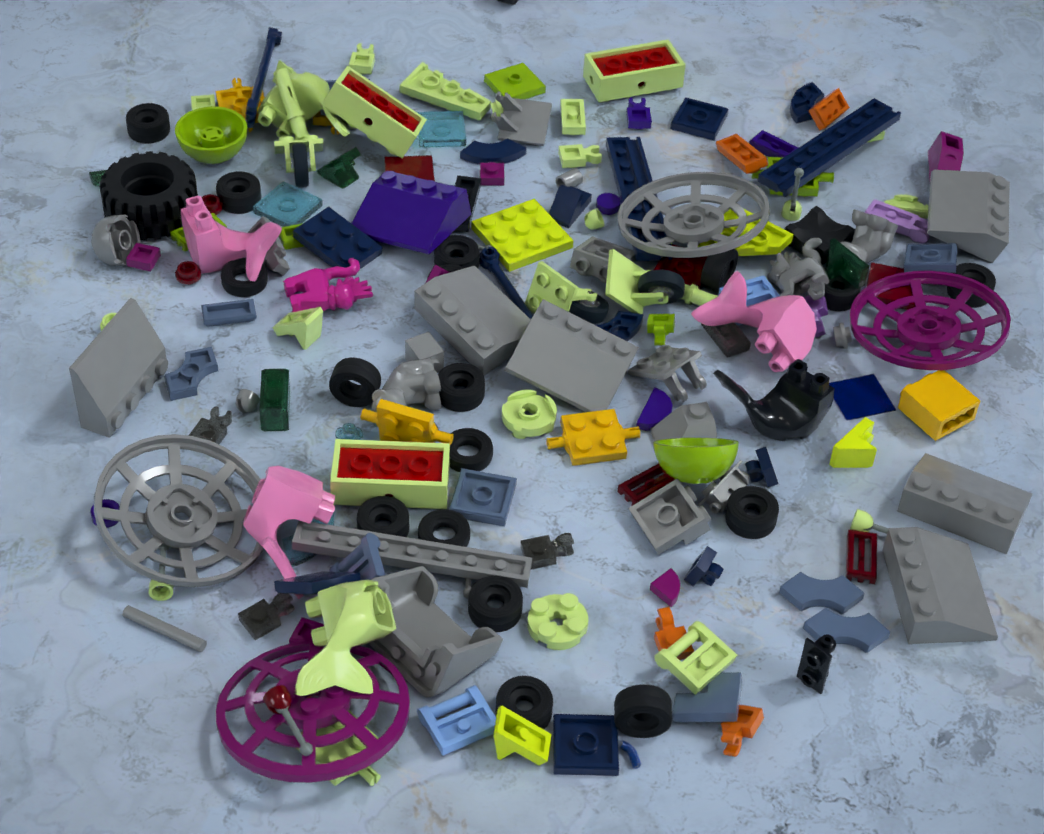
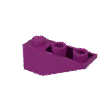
[928,131,964,180]

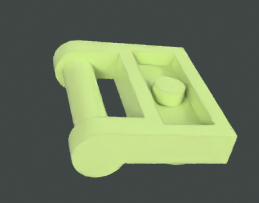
[655,621,737,695]

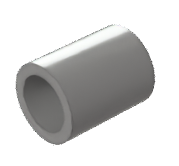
[556,168,583,188]

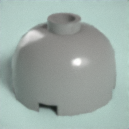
[91,215,140,266]

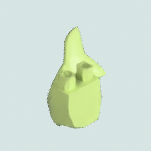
[257,72,354,138]
[295,580,396,696]

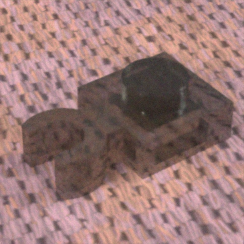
[188,406,232,444]

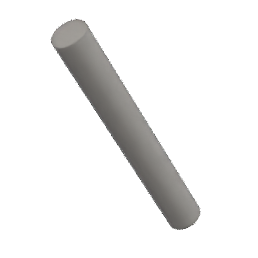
[123,605,207,652]

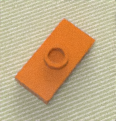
[808,88,850,130]

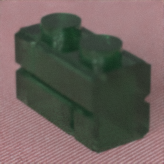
[259,368,291,431]

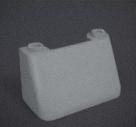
[369,566,503,697]

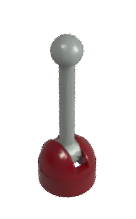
[263,685,313,756]

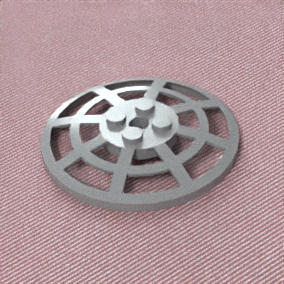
[618,172,770,258]
[94,434,264,587]

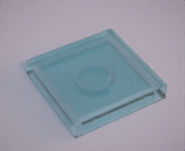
[417,111,466,148]
[253,181,323,227]

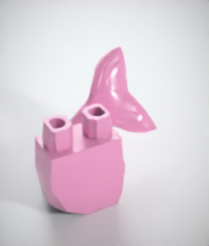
[181,196,282,282]
[691,271,817,372]
[243,466,335,599]

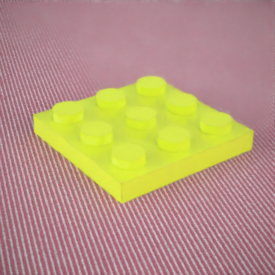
[471,198,574,272]

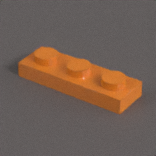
[716,133,768,174]

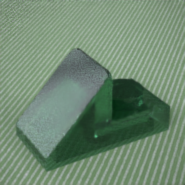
[316,147,361,188]
[825,238,869,289]

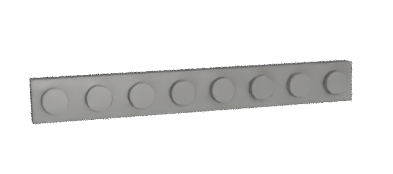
[292,520,532,588]

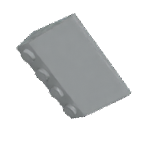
[927,170,1010,263]
[414,266,531,376]
[69,298,168,438]
[504,299,639,412]
[897,453,1032,554]
[882,527,998,644]

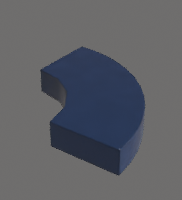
[790,82,825,124]
[460,138,526,164]
[593,311,644,341]

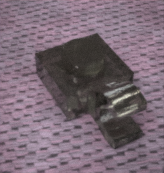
[520,533,574,569]
[238,593,295,640]

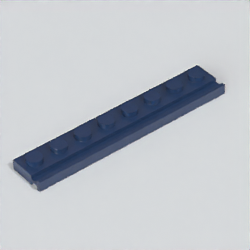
[758,98,901,197]
[606,137,673,261]

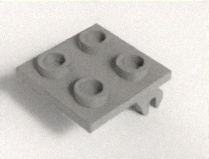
[491,92,552,146]
[628,345,707,402]

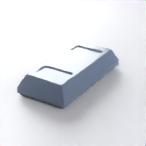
[201,299,257,327]

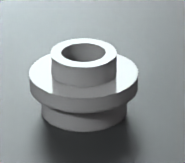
[833,323,852,349]

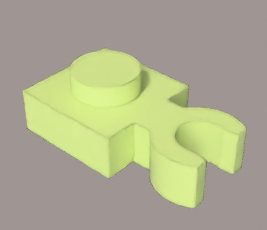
[349,43,375,74]
[558,144,602,168]

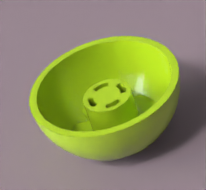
[175,106,247,164]
[653,438,739,484]

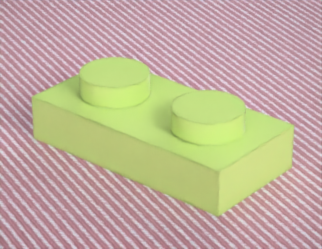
[560,99,586,135]

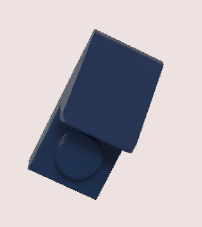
[549,185,592,228]

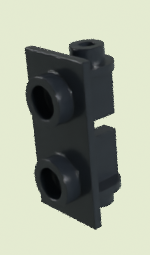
[797,634,836,694]

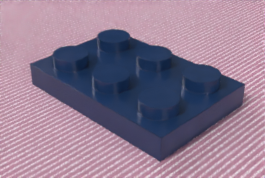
[293,207,383,269]

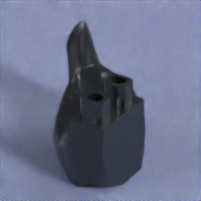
[713,359,835,441]

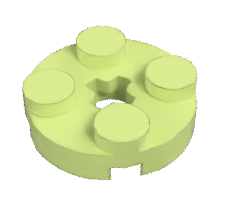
[502,390,557,439]
[527,593,588,650]

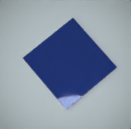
[829,374,896,421]

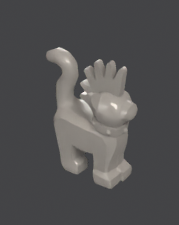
[768,238,829,301]

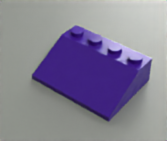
[351,171,471,255]

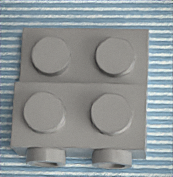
[570,236,636,283]
[629,479,711,555]

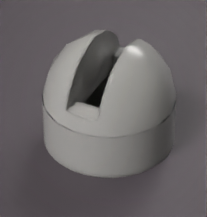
[235,389,260,413]

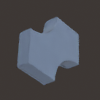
[164,347,218,401]
[779,572,865,614]
[803,608,890,653]

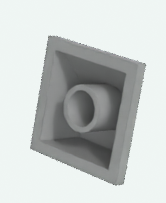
[651,402,717,441]

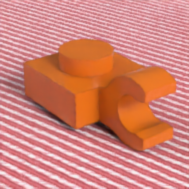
[654,607,694,660]
[721,704,764,757]

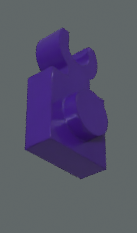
[626,97,652,130]

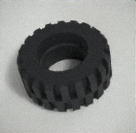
[100,151,198,241]

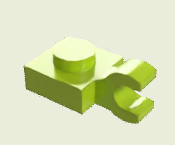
[647,314,675,346]

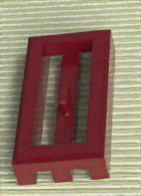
[617,463,675,506]
[846,530,877,584]

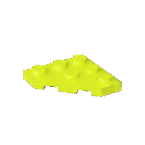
[698,209,794,256]

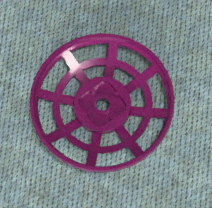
[850,271,1011,370]
[216,640,410,783]

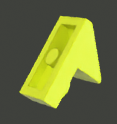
[829,417,877,468]
[493,706,552,766]

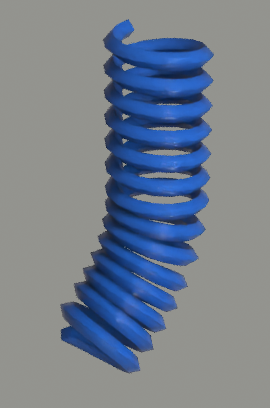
[620,740,641,769]

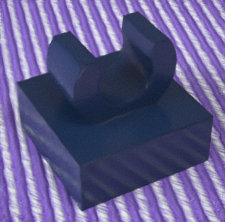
[745,447,779,487]
[684,546,724,586]

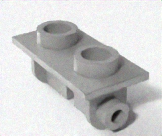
[698,460,749,514]

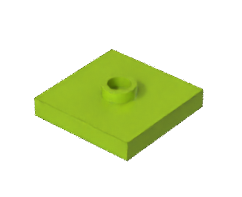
[484,63,546,100]

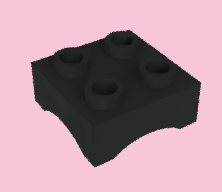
[785,206,855,265]

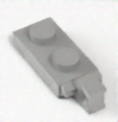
[248,216,290,276]

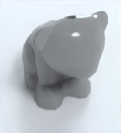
[827,210,898,277]
[372,358,441,427]

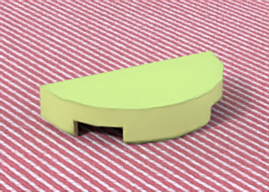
[884,194,929,219]

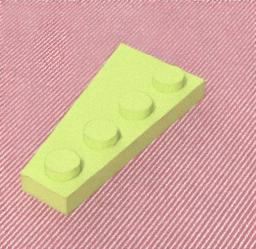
[400,62,491,121]

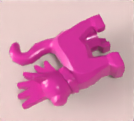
[283,258,373,312]

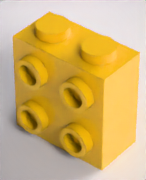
[898,370,980,441]

